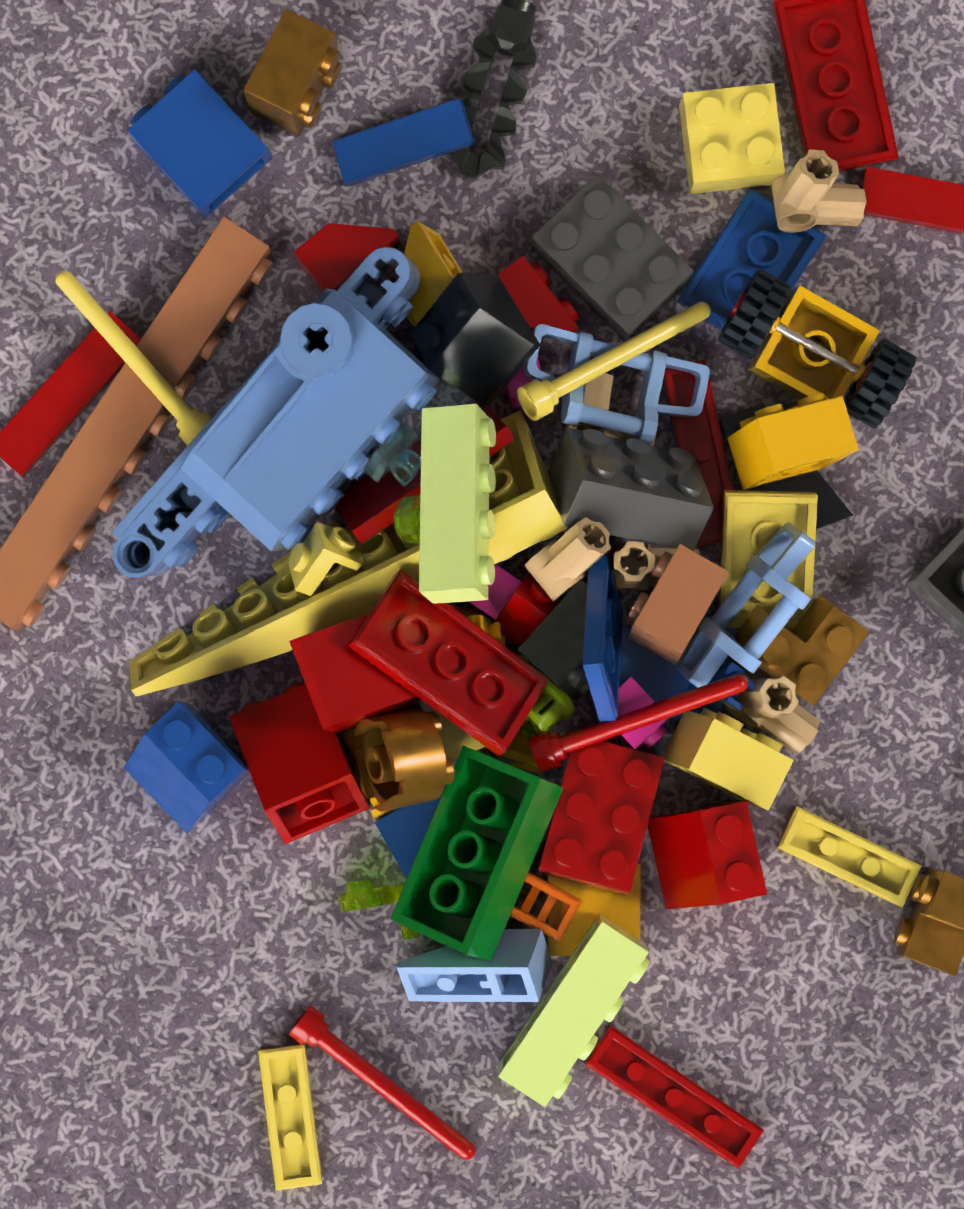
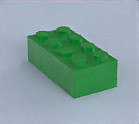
[390,745,563,961]

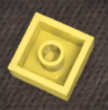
[679,83,785,194]
[662,708,794,811]

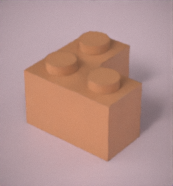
[626,544,729,666]

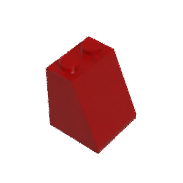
[289,614,422,733]
[229,683,370,844]
[647,800,767,910]

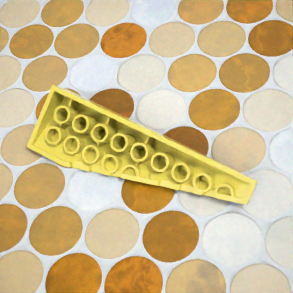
[129,410,568,696]

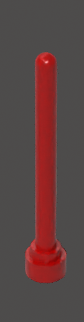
[529,674,748,772]
[288,1004,476,1160]

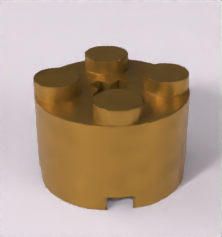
[353,708,454,812]

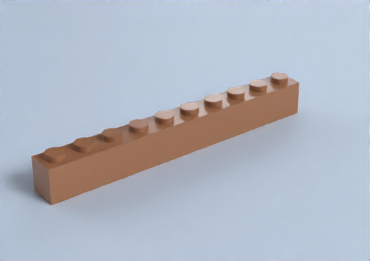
[0,217,274,631]

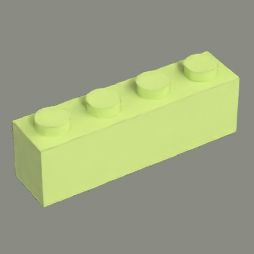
[419,404,496,604]
[497,913,650,1107]

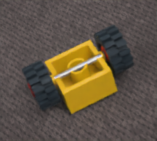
[718,268,917,429]

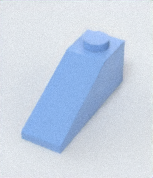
[397,929,552,1002]

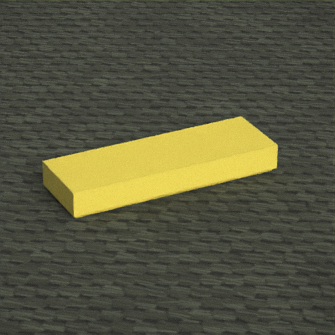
[776,806,922,908]
[258,1043,322,1190]

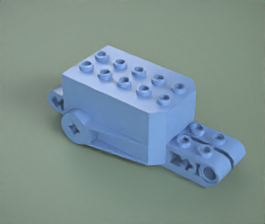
[112,247,441,578]

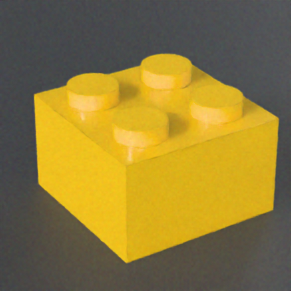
[727,393,859,490]

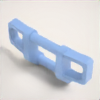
[523,324,710,444]
[676,522,816,688]

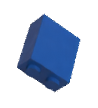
[127,69,272,219]

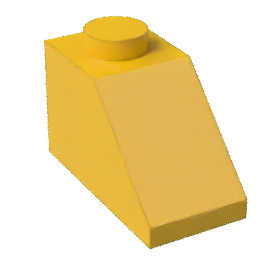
[399,221,463,327]

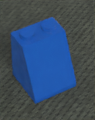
[124,701,250,834]

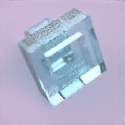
[364,422,421,486]

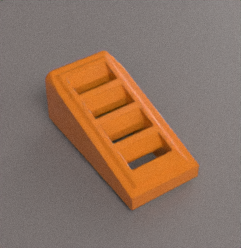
[510,871,582,942]

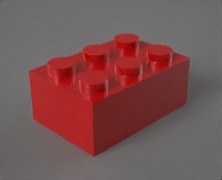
[537,741,665,896]

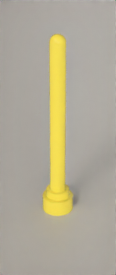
[55,270,212,446]
[517,302,711,421]

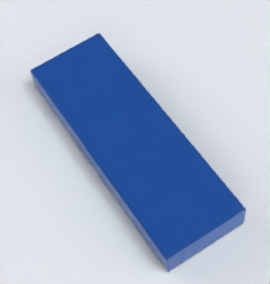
[332,98,475,187]

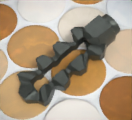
[448,0,537,178]

